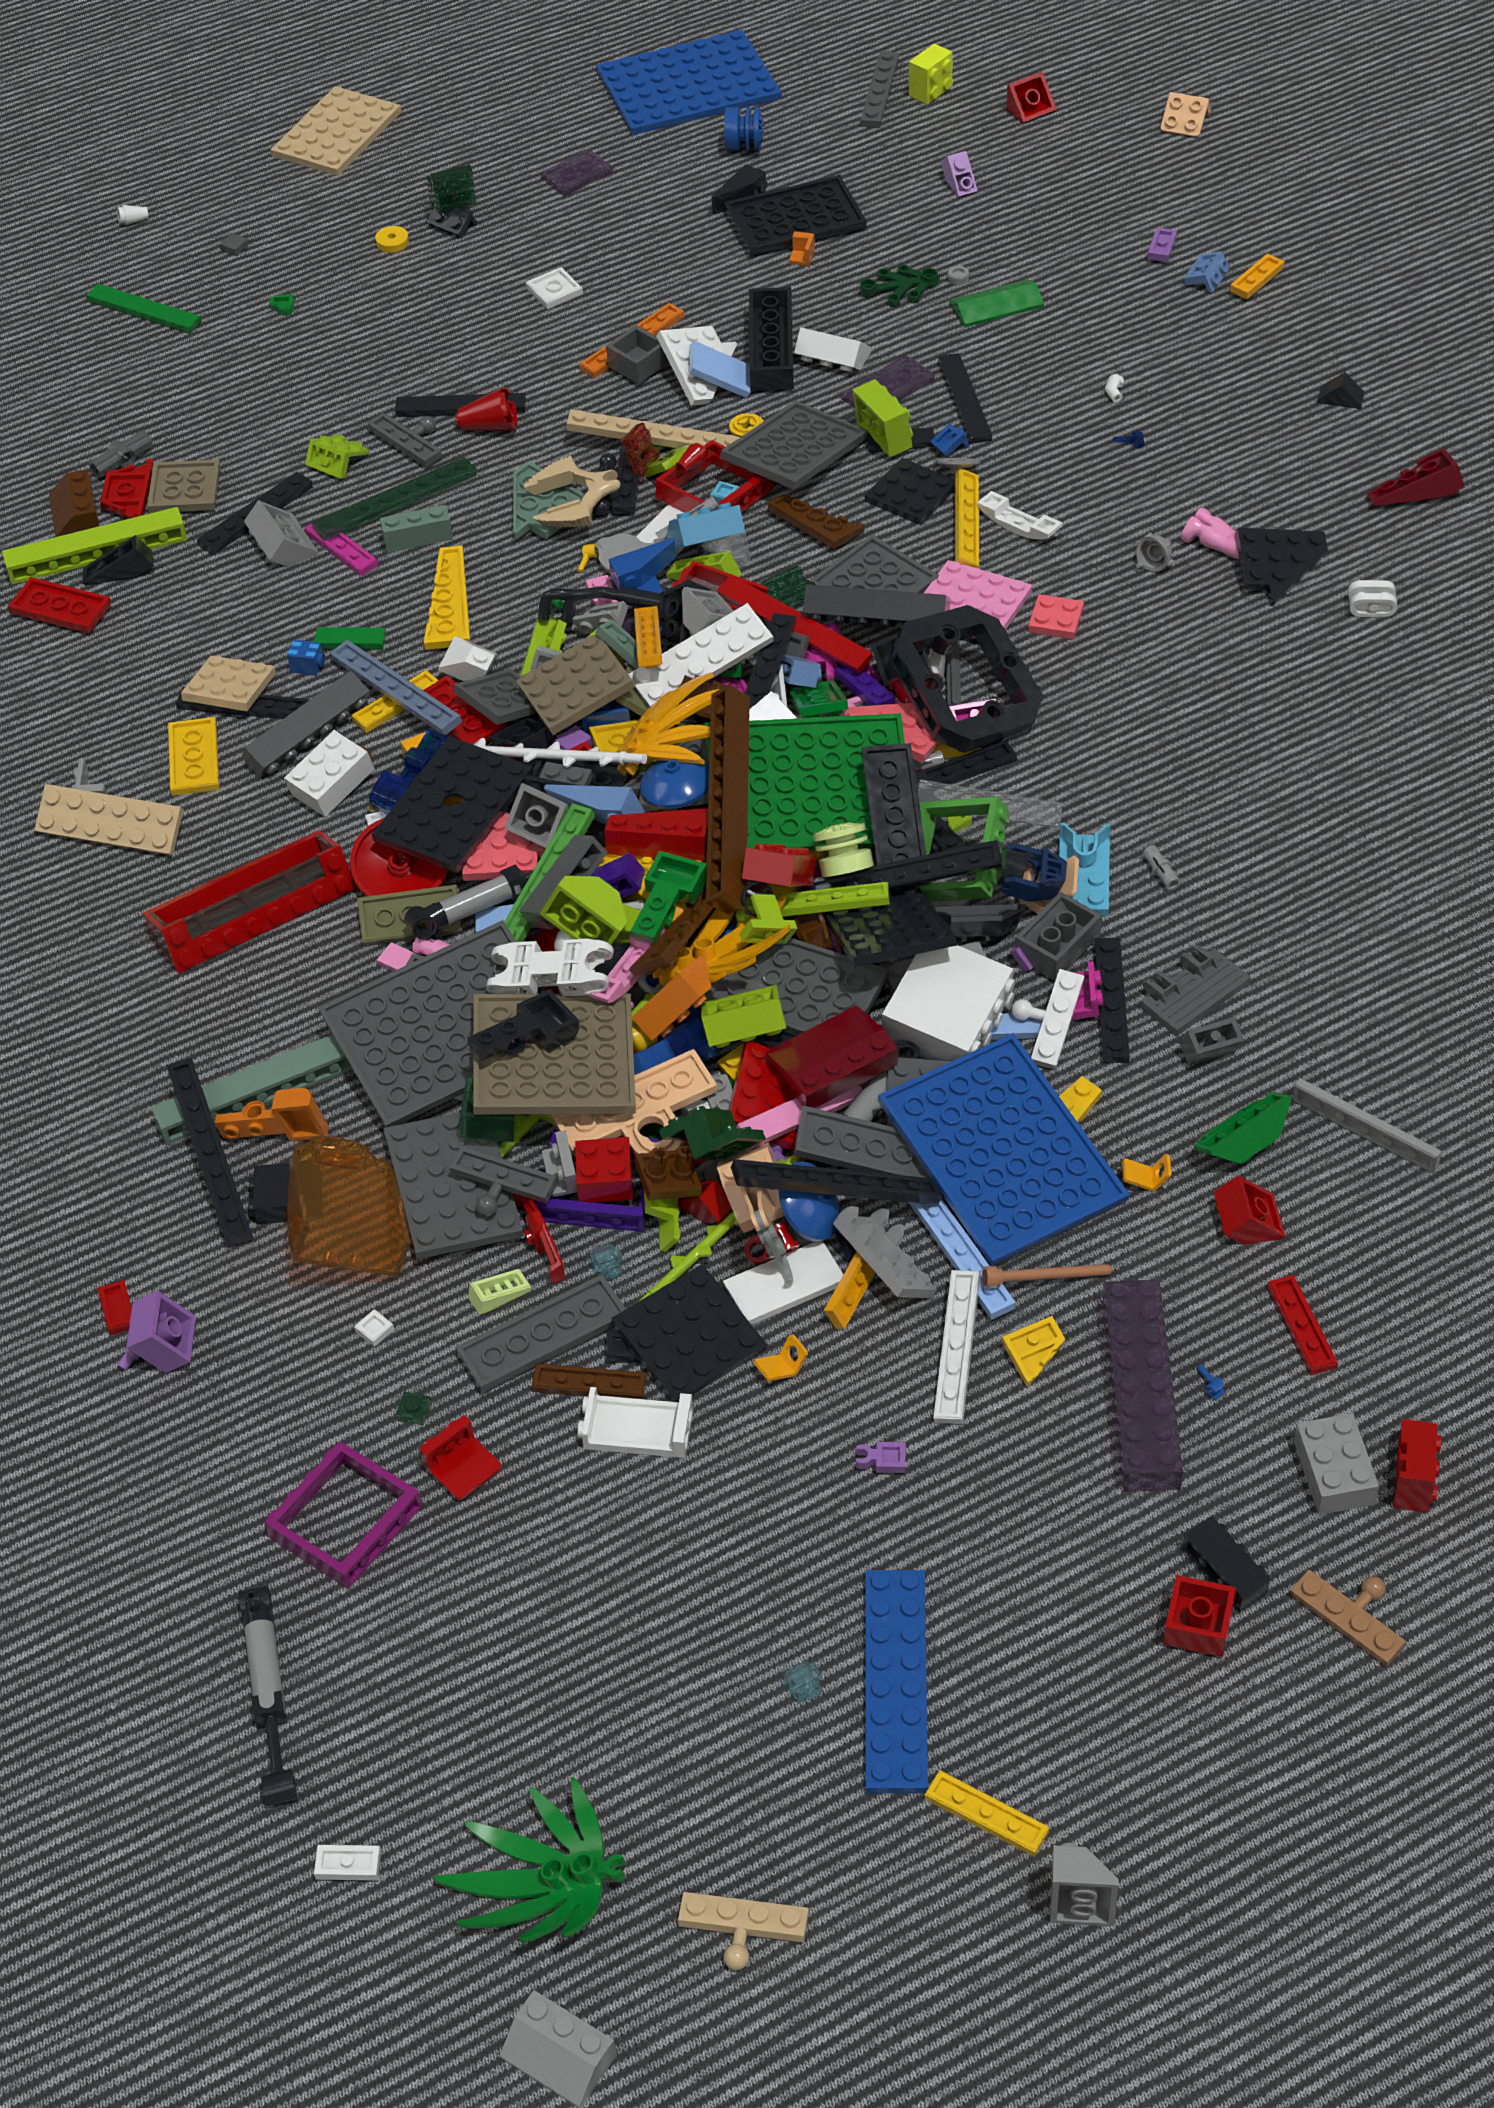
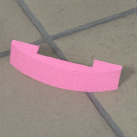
[588,928,665,1003]

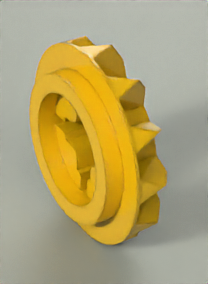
[729,413,764,437]

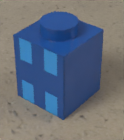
[287,639,325,676]

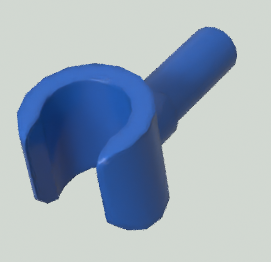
[1197,1364,1224,1400]

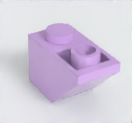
[940,151,978,197]

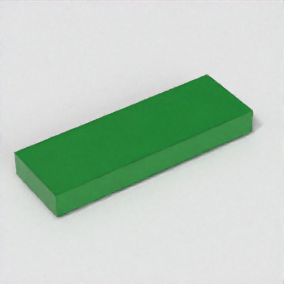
[314,627,386,650]

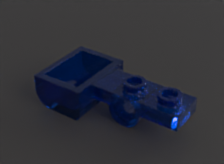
[369,728,449,814]

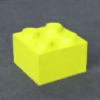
[909,44,953,104]

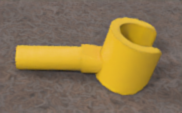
[577,544,599,573]

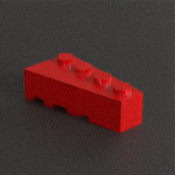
[605,808,708,862]

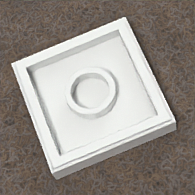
[525,267,583,309]

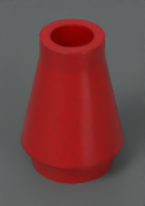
[675,443,707,474]

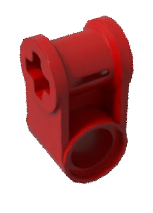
[744,1221,799,1265]

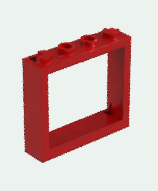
[655,440,774,513]

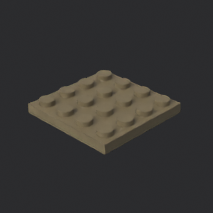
[516,634,636,735]

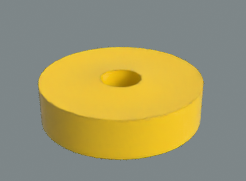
[375,226,409,253]

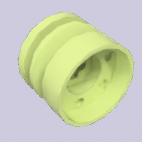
[813,822,874,877]

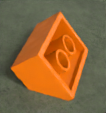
[631,955,712,1041]

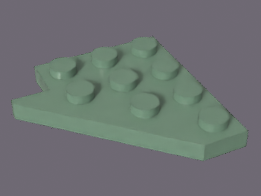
[513,461,585,540]

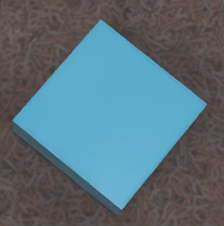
[710,481,739,502]

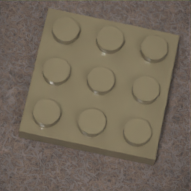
[147,459,221,513]

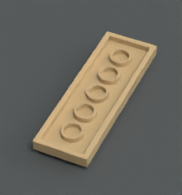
[34,784,184,856]

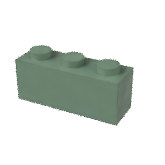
[380,505,453,553]

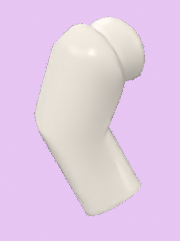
[1105,374,1124,403]

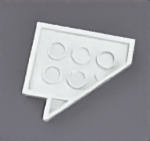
[656,326,737,406]

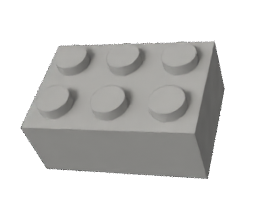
[1294,1413,1379,1515]

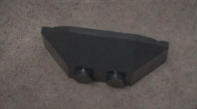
[934,904,1026,942]

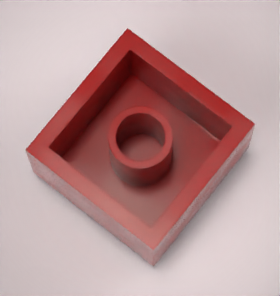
[575,1137,633,1203]
[1163,1575,1236,1657]

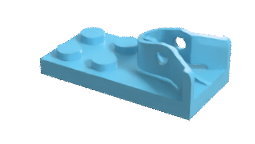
[1059,823,1111,916]

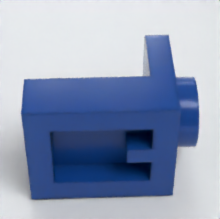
[930,423,970,458]

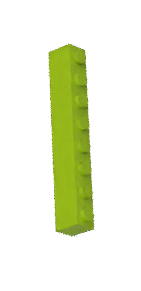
[2,507,187,585]

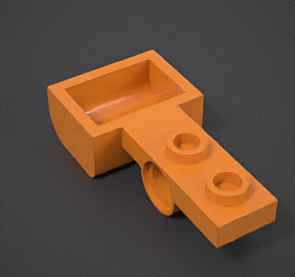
[214,1088,329,1141]

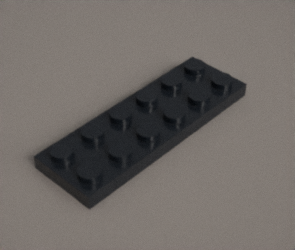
[861,743,930,886]

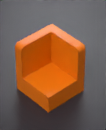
[789,231,815,266]

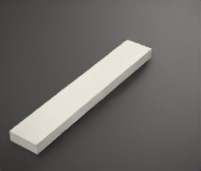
[933,1270,980,1424]

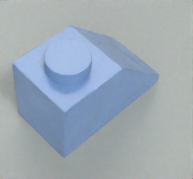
[782,655,821,688]

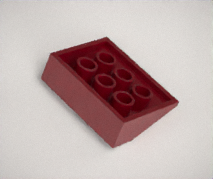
[766,1005,898,1108]

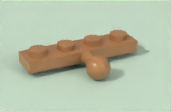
[1290,1570,1406,1667]

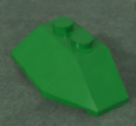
[1194,1091,1291,1164]

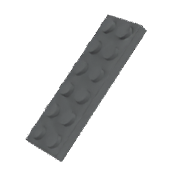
[793,1105,930,1178]
[455,1274,626,1393]

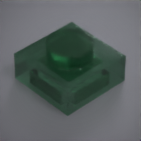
[395,1391,432,1426]

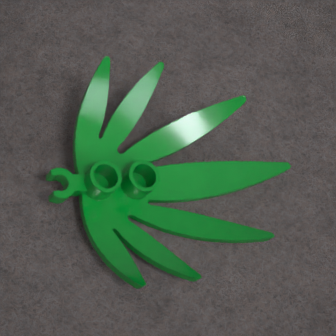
[434,1777,626,1943]

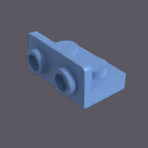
[1184,251,1229,293]

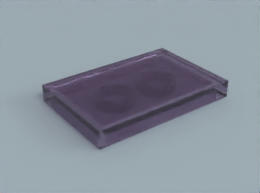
[540,149,613,197]

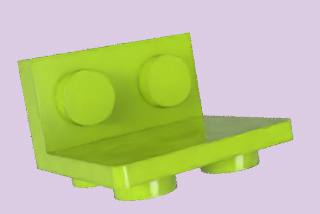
[305,434,370,479]

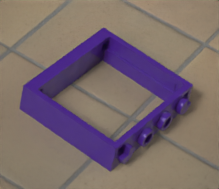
[536,1129,659,1232]

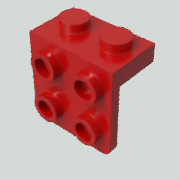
[419,1415,501,1500]

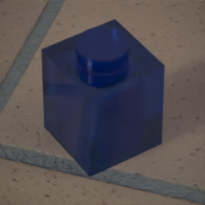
[665,1019,708,1057]

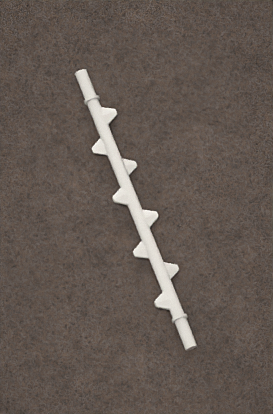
[474,738,647,768]

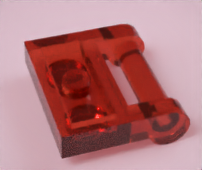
[621,422,660,475]

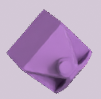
[118,1290,196,1373]

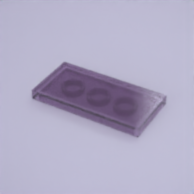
[841,355,934,408]

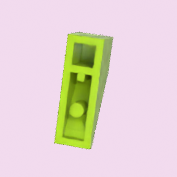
[666,551,742,580]

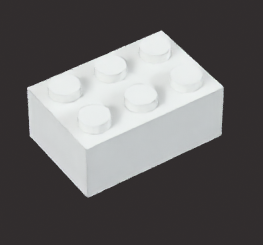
[284,730,374,817]

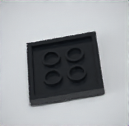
[865,458,955,526]

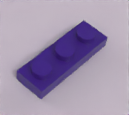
[834,665,895,706]

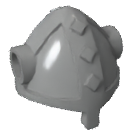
[1136,532,1174,571]

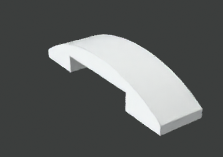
[977,491,1062,539]

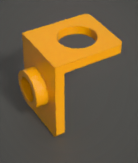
[1122,1154,1171,1192]
[754,1335,808,1381]

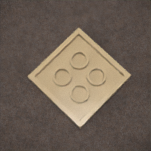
[181,656,276,711]

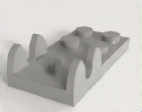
[833,1206,937,1298]

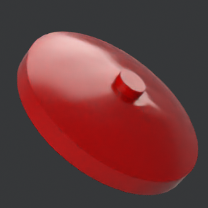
[350,818,449,897]

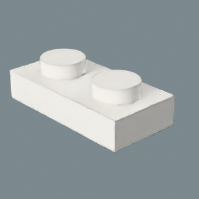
[314,1845,381,1880]

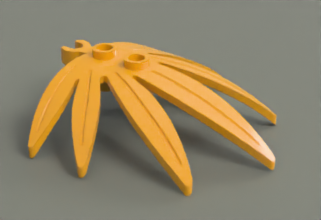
[616,672,719,775]
[652,895,790,985]

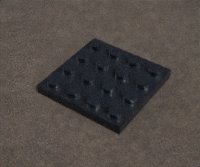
[611,1263,767,1402]

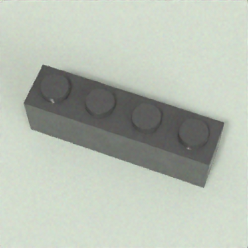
[519,835,608,930]

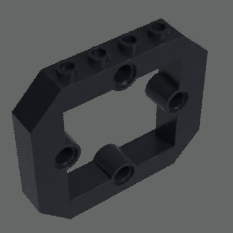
[888,605,1043,753]

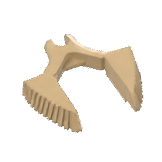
[524,456,621,528]

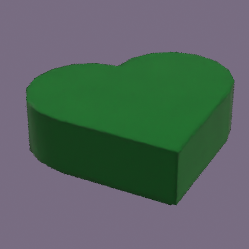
[269,294,294,316]

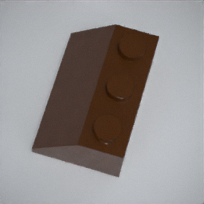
[49,469,100,537]

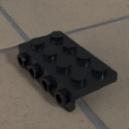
[522,747,633,795]

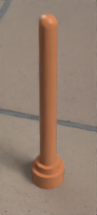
[982,1264,1112,1289]

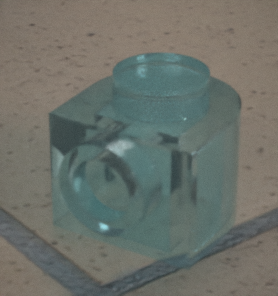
[590,1243,623,1279]
[783,1660,822,1703]

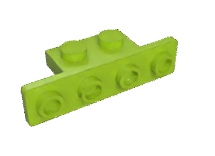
[520,615,567,677]
[644,1190,680,1252]

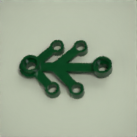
[860,265,940,307]

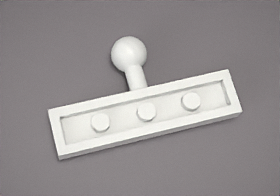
[1012,969,1084,1070]

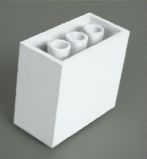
[882,945,1015,1061]

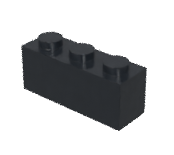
[1183,1516,1270,1612]

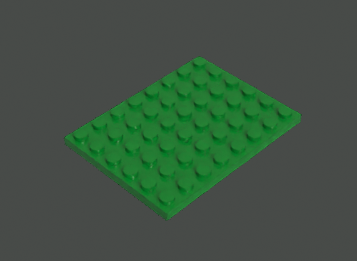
[705,713,905,851]

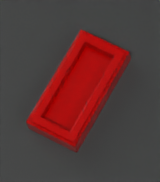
[98,1280,132,1335]

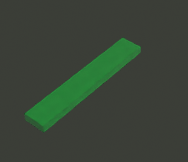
[86,284,202,333]

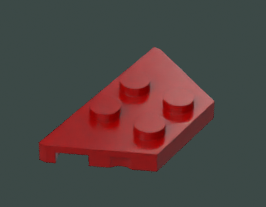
[100,458,154,518]

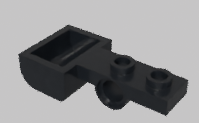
[468,989,579,1061]

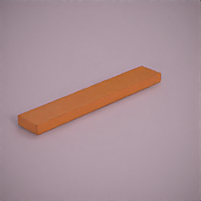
[579,303,685,379]

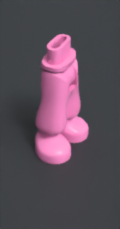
[1181,508,1239,560]

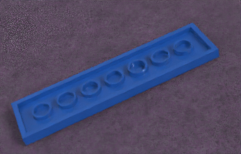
[866,1570,928,1794]

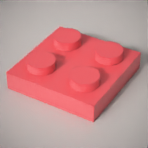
[1028,594,1084,639]

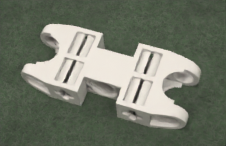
[486,939,614,996]

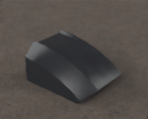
[488,717,557,766]

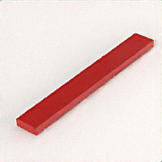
[716,575,873,674]

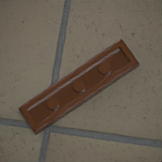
[532,1363,647,1399]

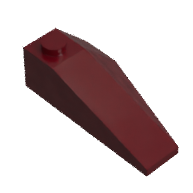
[1366,448,1465,506]

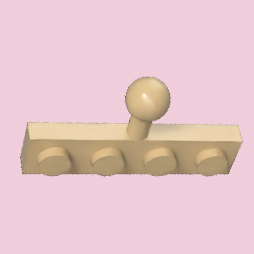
[678,1892,809,1970]

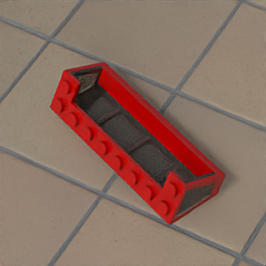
[142,830,356,973]

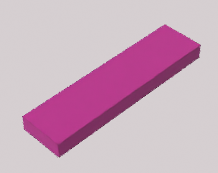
[305,518,379,576]

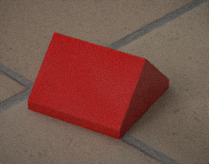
[1007,72,1057,123]

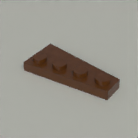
[768,494,865,549]

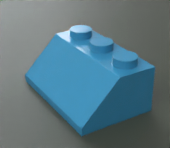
[666,502,745,548]

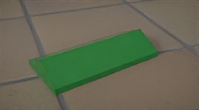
[949,279,1044,327]

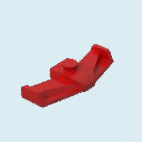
[512,1193,565,1284]

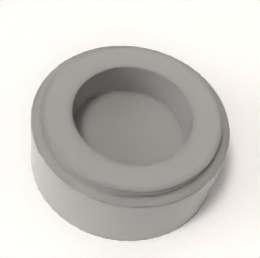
[948,266,969,285]

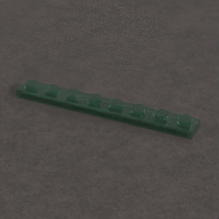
[312,457,477,540]

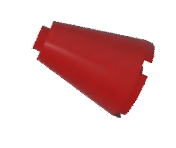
[455,387,518,431]

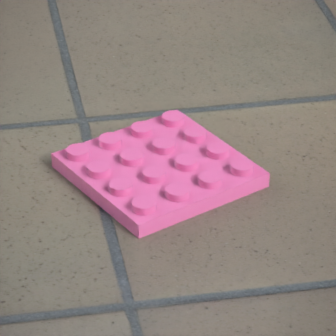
[924,560,1033,638]

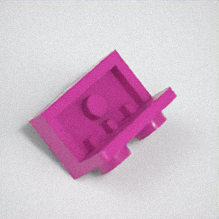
[1072,961,1103,1020]

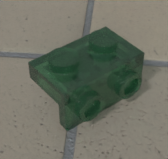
[760,566,815,606]

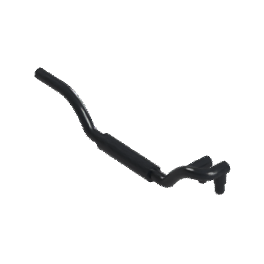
[538,586,769,629]

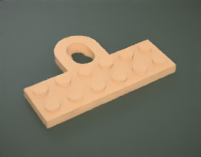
[551,1049,718,1157]

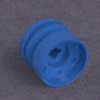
[724,107,764,151]

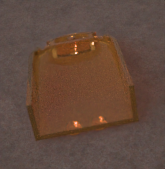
[287,1136,411,1277]

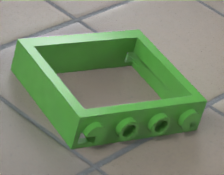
[900,797,1009,901]

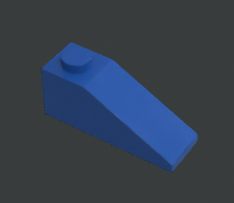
[609,538,677,589]

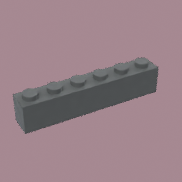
[241,670,370,778]

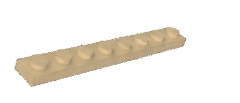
[566,409,740,451]

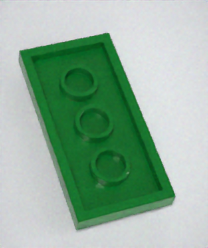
[787,680,849,718]

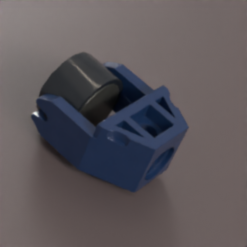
[996,844,1067,902]

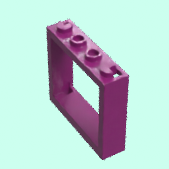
[265,1441,423,1590]

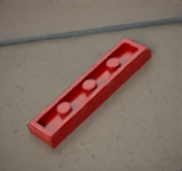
[1267,1275,1338,1375]

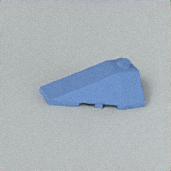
[544,785,646,825]

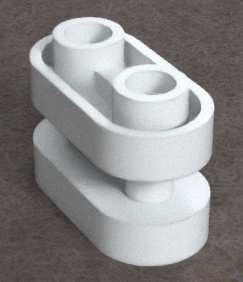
[1348,580,1398,617]

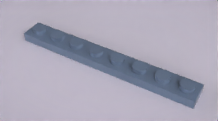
[330,640,462,736]

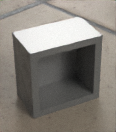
[606,325,668,384]

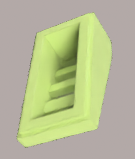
[468,1269,531,1315]

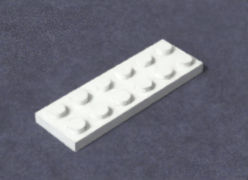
[628,603,774,707]

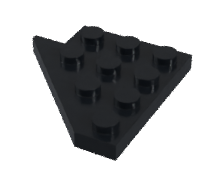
[1234,527,1328,606]

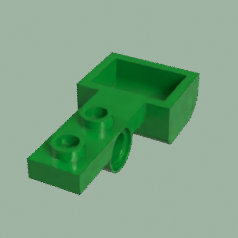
[630,851,707,944]

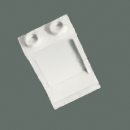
[578,1387,693,1458]

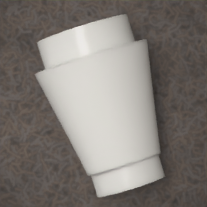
[117,205,148,226]

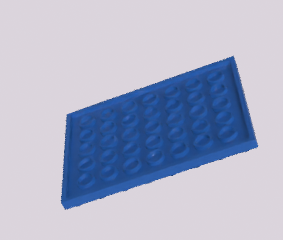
[596,30,782,135]
[877,1033,1130,1266]

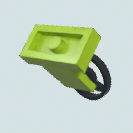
[739,881,797,944]

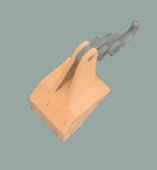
[717,1142,793,1285]

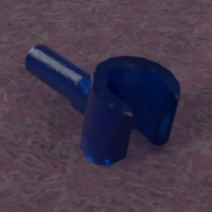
[1113,431,1145,449]

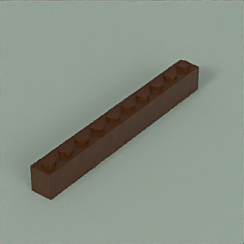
[706,684,750,915]

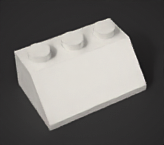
[794,327,872,372]

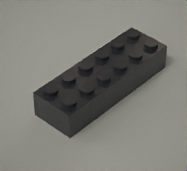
[749,287,794,391]
[803,584,951,627]

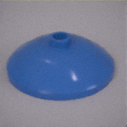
[640,758,709,809]
[779,1162,840,1242]

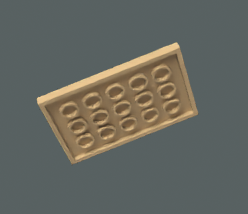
[271,86,402,176]

